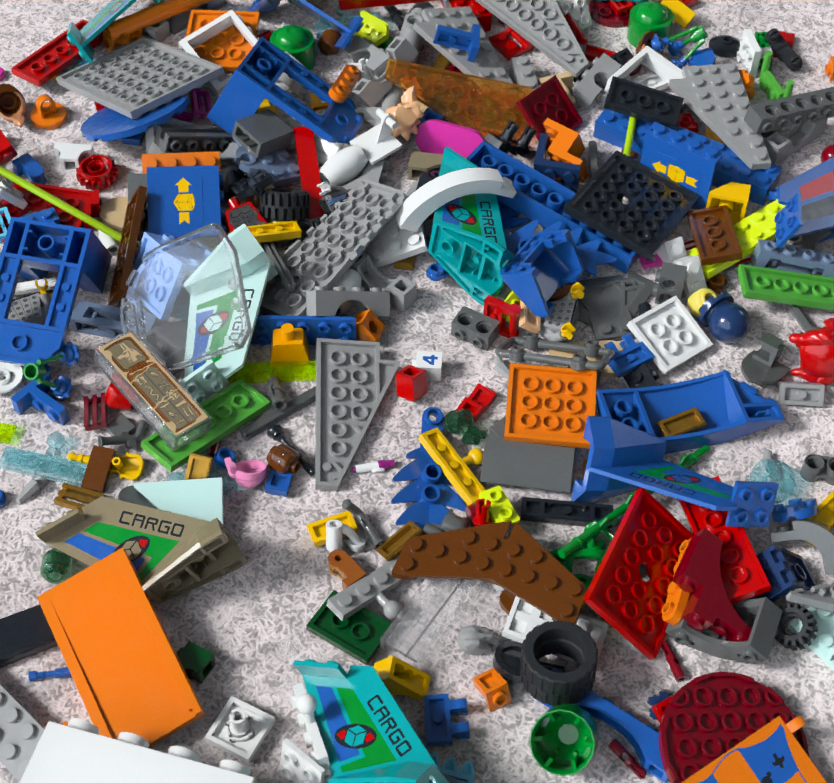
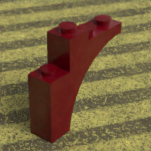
[672,528,752,642]

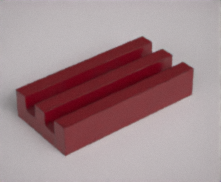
[84,393,108,431]

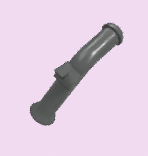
[98,420,148,451]
[342,499,385,549]

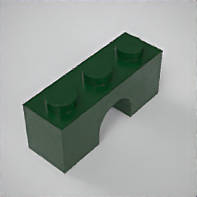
[176,641,216,684]

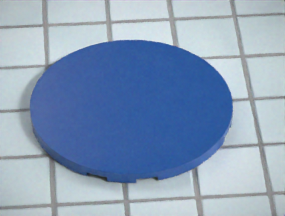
[81,94,190,142]

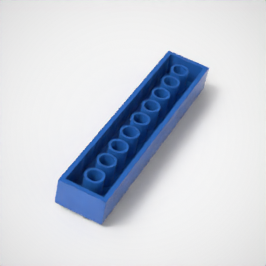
[593,109,783,206]
[466,140,640,274]

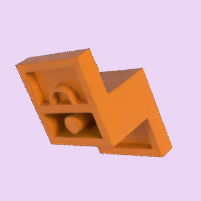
[543,118,589,182]

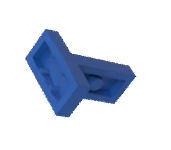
[433,24,480,62]
[10,374,70,426]

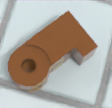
[328,549,367,590]

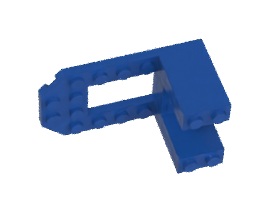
[206,36,363,144]
[0,217,112,366]

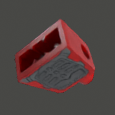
[225,197,267,234]

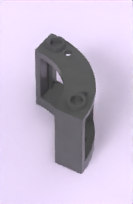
[665,594,783,663]

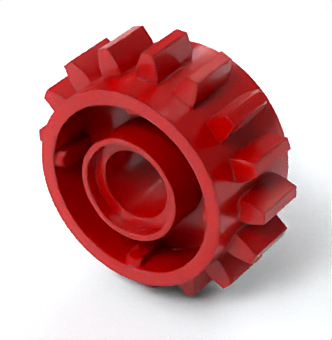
[76,155,119,191]

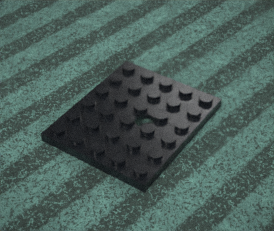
[563,150,700,260]

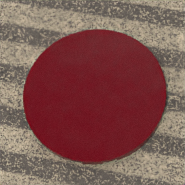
[658,672,809,783]

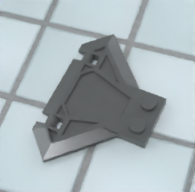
[558,273,658,341]

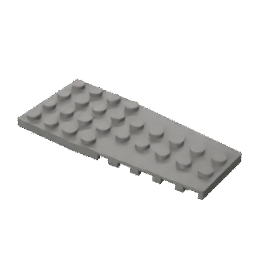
[260,178,407,316]

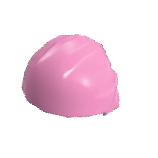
[224,457,268,489]

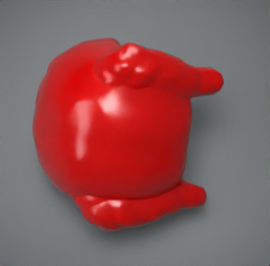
[789,318,834,386]

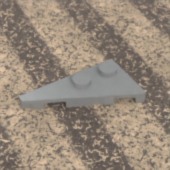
[786,583,834,612]

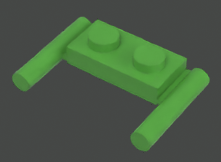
[759,51,794,101]

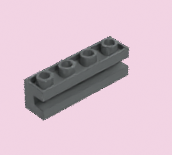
[154,125,233,153]

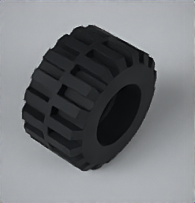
[260,188,310,221]

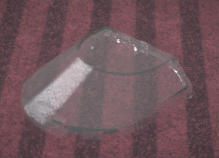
[120,223,252,370]

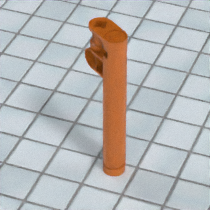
[103,0,214,52]

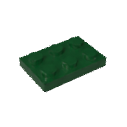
[306,590,394,665]

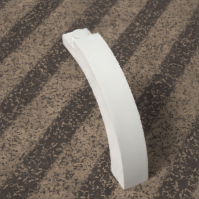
[394,168,516,232]

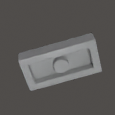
[776,380,825,407]

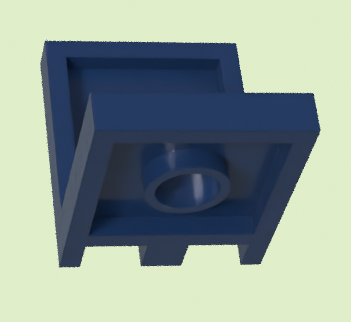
[533,133,581,193]
[748,544,816,602]

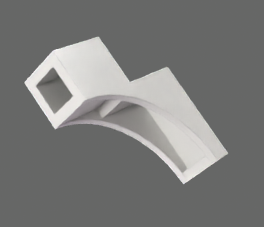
[656,236,707,299]

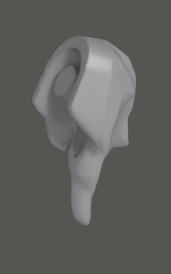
[457,625,510,655]

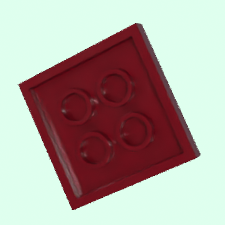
[516,75,584,150]

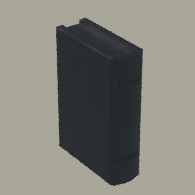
[0,604,58,668]

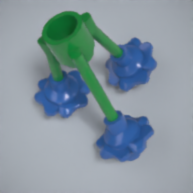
[651,25,708,70]
[22,341,81,402]

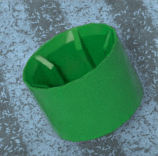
[627,1,673,48]
[270,25,315,70]
[529,703,599,776]

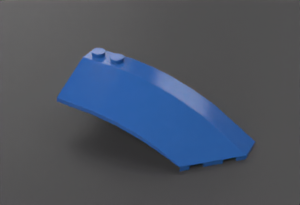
[596,369,785,454]

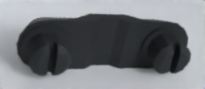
[765,28,803,71]

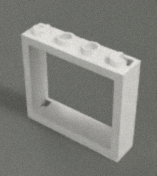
[178,10,259,98]
[604,46,688,114]

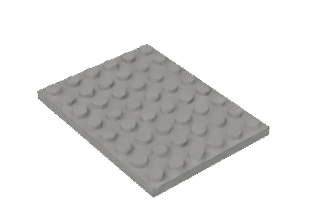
[56,36,224,119]

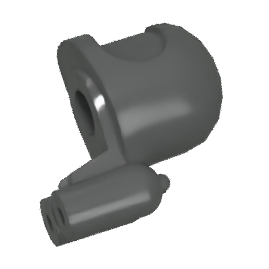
[422,508,469,535]

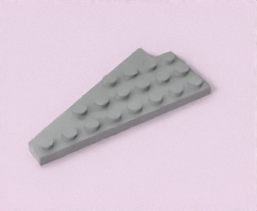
[475,0,589,78]
[413,7,522,112]
[669,63,771,170]
[315,338,400,491]

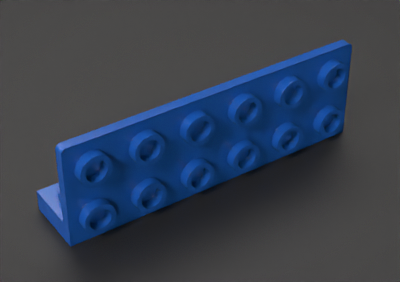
[250,315,357,346]

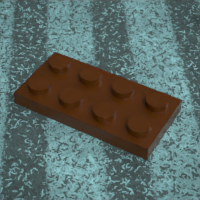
[687,205,742,266]

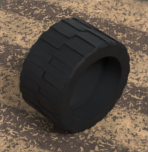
[520,620,598,706]

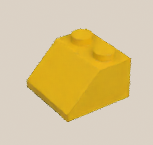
[706,182,751,224]

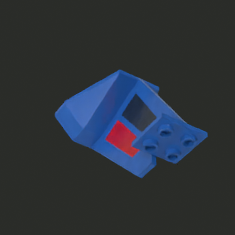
[774,157,834,248]

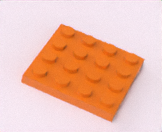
[186,10,261,72]
[504,363,597,449]

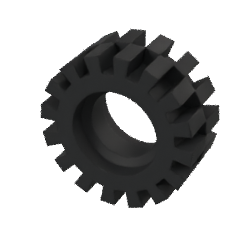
[775,603,818,651]

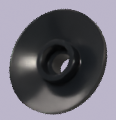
[708,35,740,58]

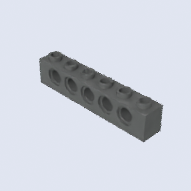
[744,87,834,134]

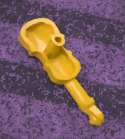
[67,452,144,481]

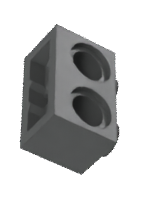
[652,262,688,304]
[451,306,500,351]

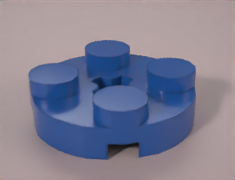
[772,498,819,522]

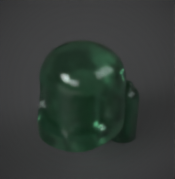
[444,409,487,445]

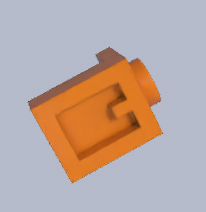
[472,668,512,712]

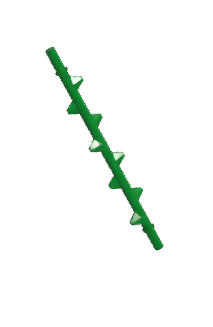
[558,445,710,559]

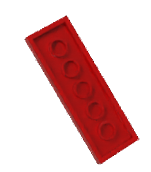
[11,19,103,87]
[678,476,771,604]

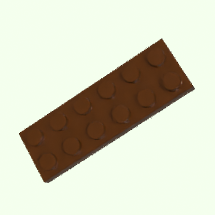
[107,186,149,307]

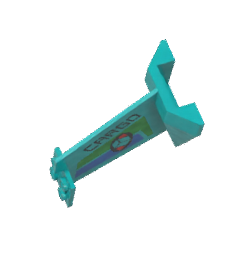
[67,0,166,63]
[428,147,514,306]
[293,659,449,783]

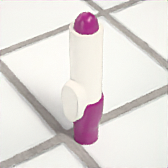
[351,459,395,474]

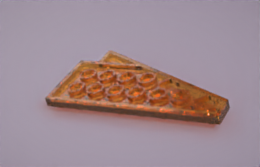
[384,58,533,144]

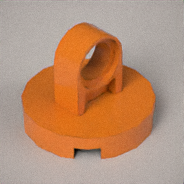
[30,94,68,130]

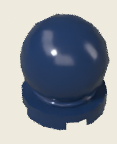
[697,291,750,344]

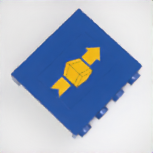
[640,122,725,210]
[147,165,226,244]

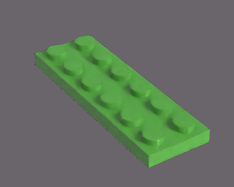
[737,264,834,311]
[141,379,271,473]

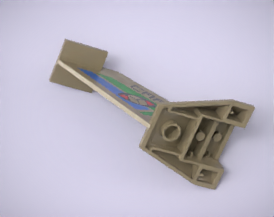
[35,496,248,604]

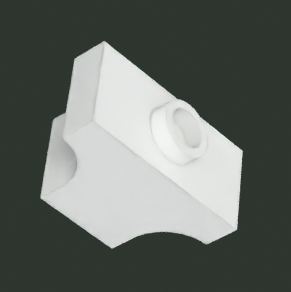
[54,142,95,173]

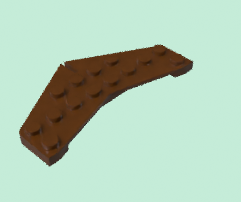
[392,520,586,625]

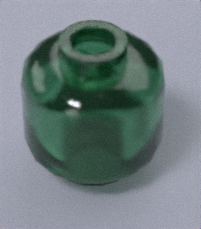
[40,549,73,584]

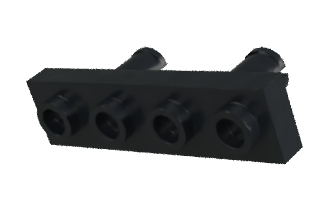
[485,120,537,158]

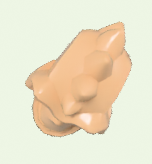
[386,85,424,141]

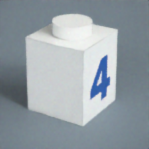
[412,351,442,381]

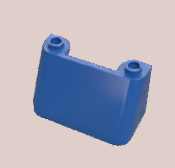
[500,229,585,318]

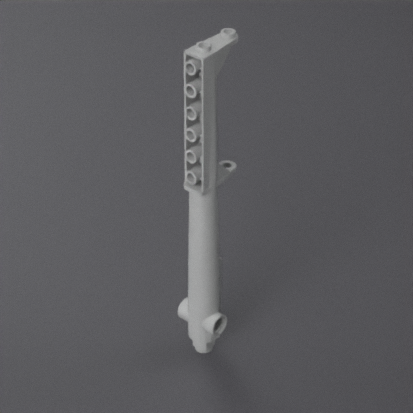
[340,8,425,190]

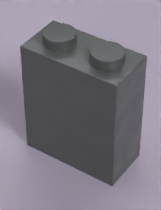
[232,109,294,158]

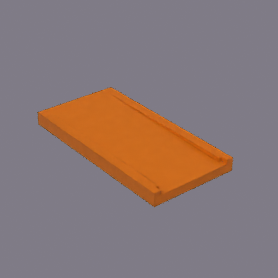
[37,548,206,748]

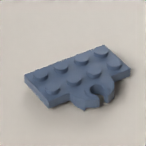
[233,138,301,187]

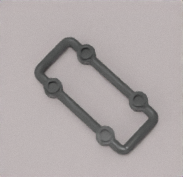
[495,333,616,371]

